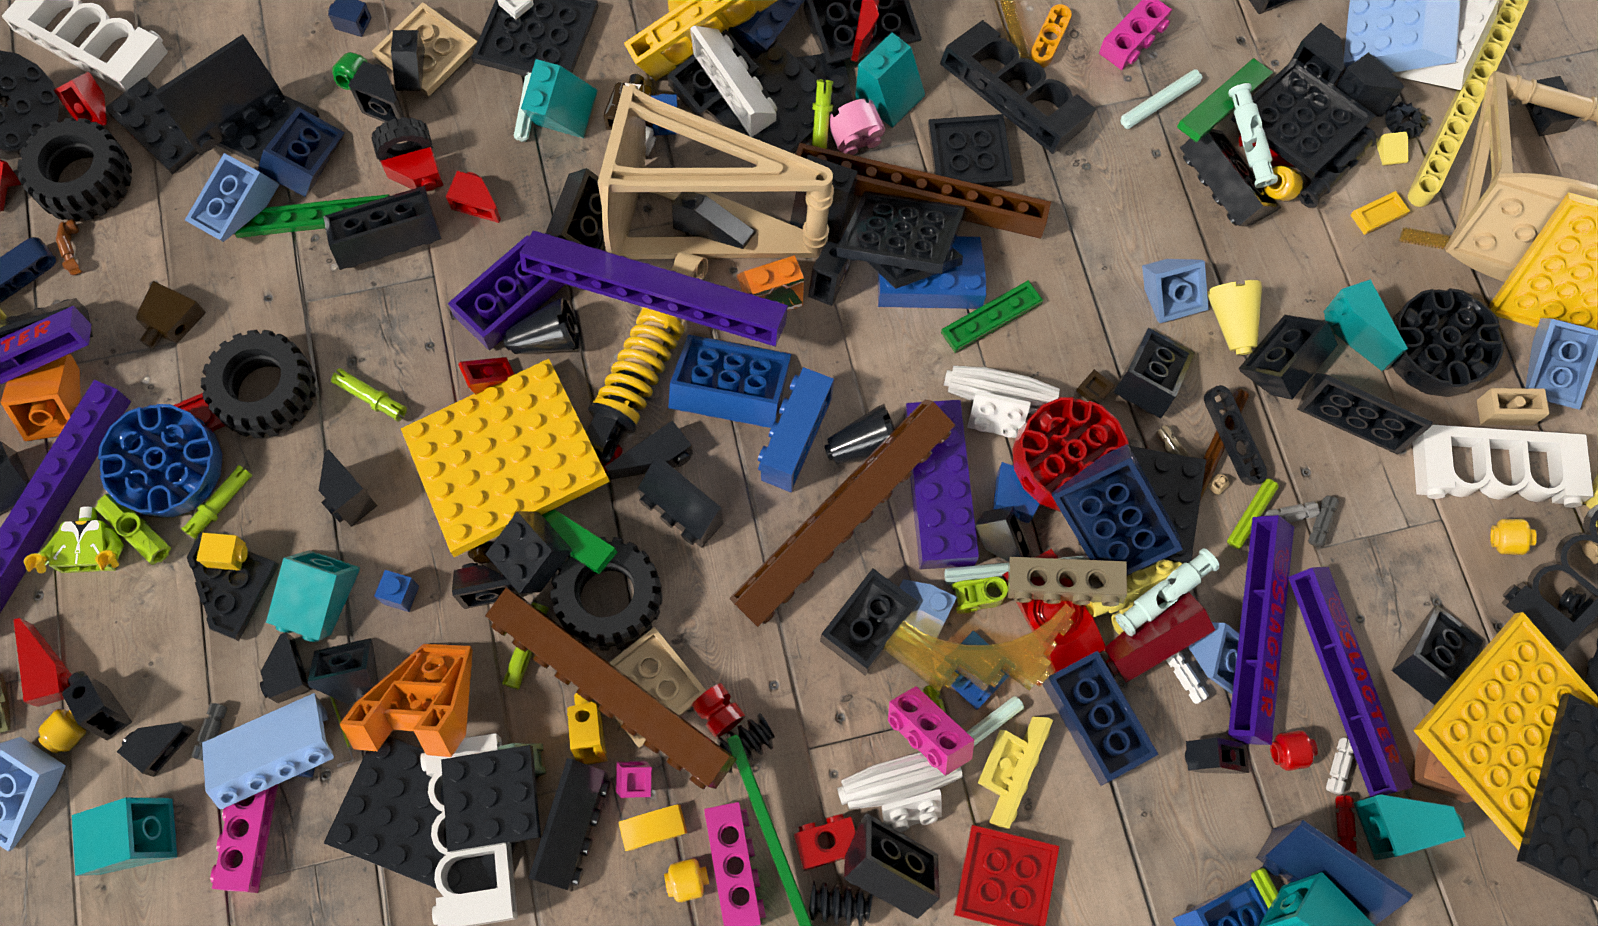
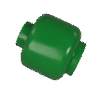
[332,52,367,90]

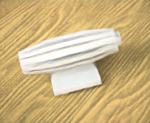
[944,366,1060,438]
[837,752,963,832]

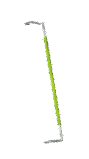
[305,667,354,767]

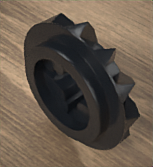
[1385,101,1427,139]

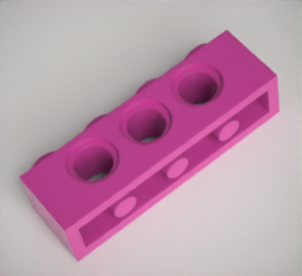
[210,784,278,893]
[704,802,766,926]

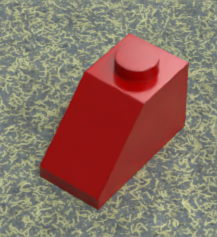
[53,72,107,126]
[381,147,444,191]
[446,171,501,223]

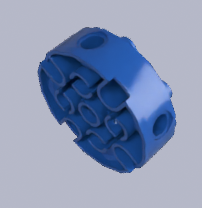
[98,404,223,518]

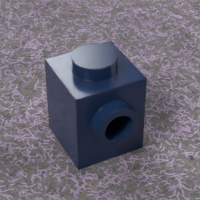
[328,0,372,37]

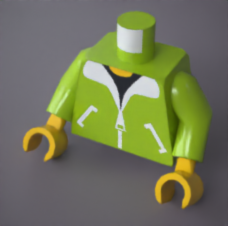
[24,507,124,573]

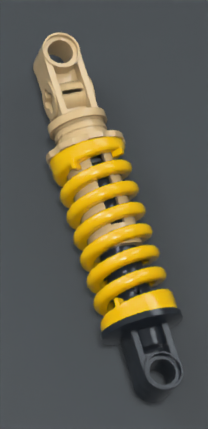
[586,252,708,463]

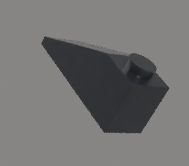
[672,192,754,249]
[605,420,693,480]

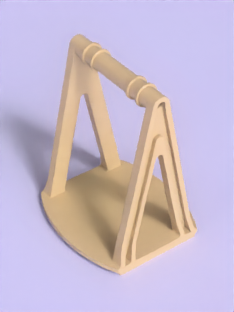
[1445,71,1598,282]
[598,84,834,260]

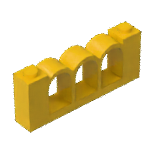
[624,0,778,81]

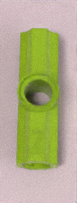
[95,494,172,565]

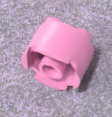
[829,99,885,155]

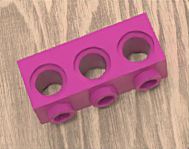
[1099,0,1172,70]
[888,686,974,776]

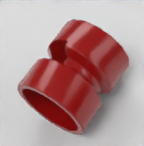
[692,683,745,739]

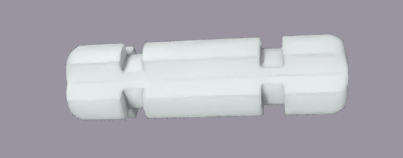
[1166,651,1209,704]
[1326,737,1353,795]

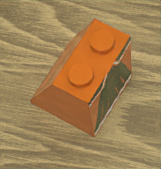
[737,255,804,311]

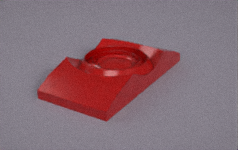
[851,0,879,62]
[1002,549,1106,673]

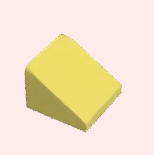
[1376,132,1408,166]

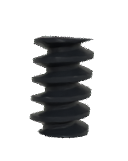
[717,713,775,774]
[809,881,873,926]

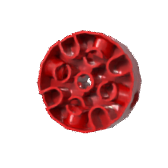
[1012,397,1128,512]

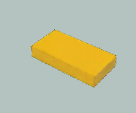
[1351,191,1410,235]

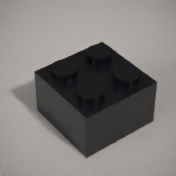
[486,511,573,594]

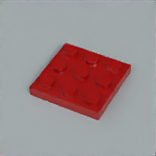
[953,825,1060,926]

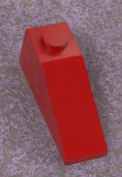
[13,618,72,707]

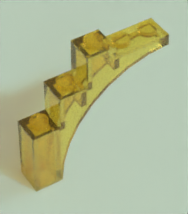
[884,604,1075,692]

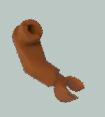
[56,219,82,275]

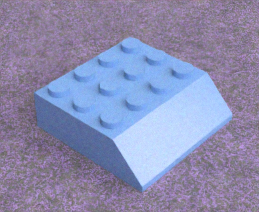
[1344,0,1461,73]

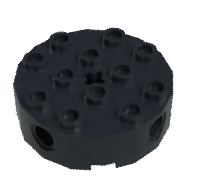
[0,50,59,160]
[1392,288,1504,397]

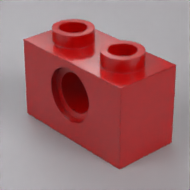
[793,814,856,872]

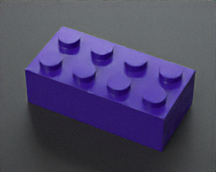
[448,235,565,351]

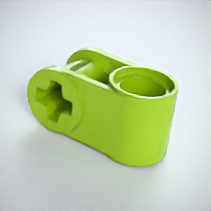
[951,577,1008,614]

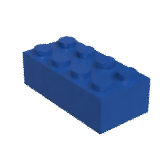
[758,367,834,492]

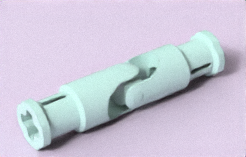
[1229,83,1278,188]
[1115,548,1219,636]

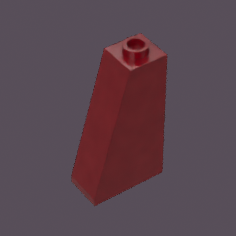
[1104,592,1215,683]

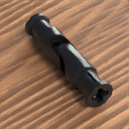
[1298,127,1378,208]

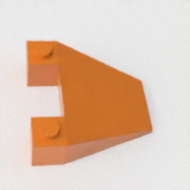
[339,644,473,757]

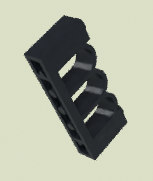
[940,20,1096,154]
[1502,505,1598,651]

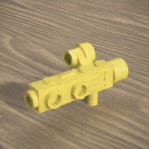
[1084,560,1182,635]

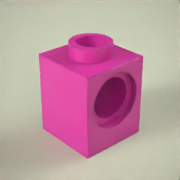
[616,761,652,798]

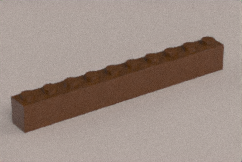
[796,143,1051,239]
[729,399,955,627]
[485,588,737,790]

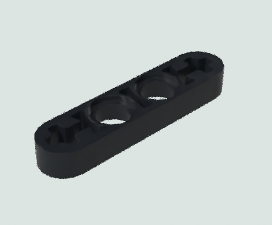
[1204,385,1267,486]

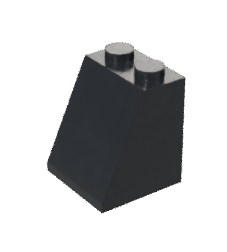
[790,155,858,244]

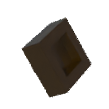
[1076,369,1115,405]

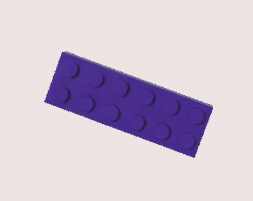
[904,400,979,570]

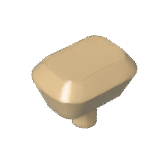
[1208,474,1230,494]

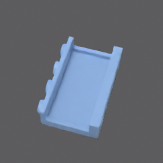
[202,693,334,809]

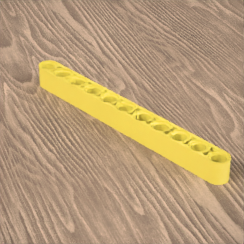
[1408,0,1529,207]

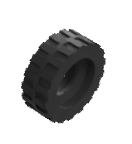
[371,117,433,162]

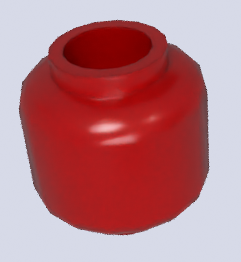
[1270,730,1318,771]

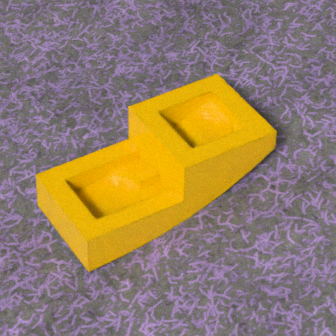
[619,804,687,851]

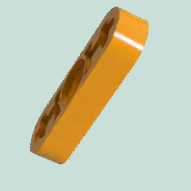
[1030,4,1072,68]

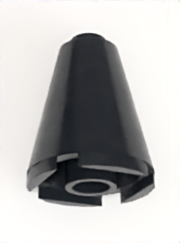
[503,298,581,354]
[824,403,895,464]

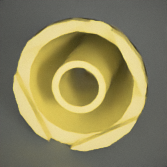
[1207,280,1262,356]

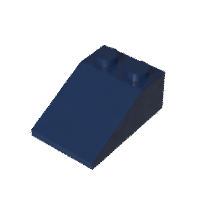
[257,107,345,197]

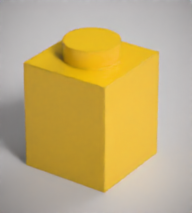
[197,533,248,570]

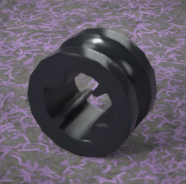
[1558,587,1586,615]

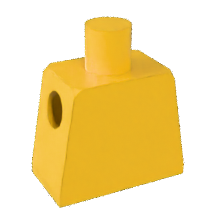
[567,693,608,765]

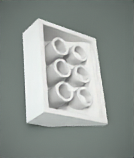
[1391,0,1499,90]
[690,25,778,137]

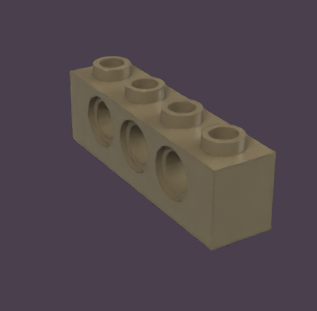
[1008,557,1127,607]

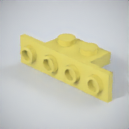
[978,716,1053,829]

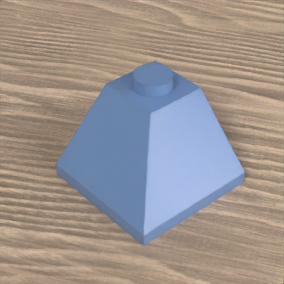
[1142,259,1209,323]
[895,579,957,654]
[1189,622,1239,694]

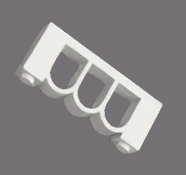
[2,0,168,92]
[1413,425,1593,508]
[421,733,518,926]

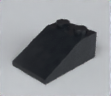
[1113,327,1195,419]
[820,568,919,676]
[1391,605,1483,705]

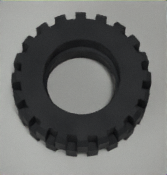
[17,118,132,222]
[201,329,317,438]
[550,537,663,651]

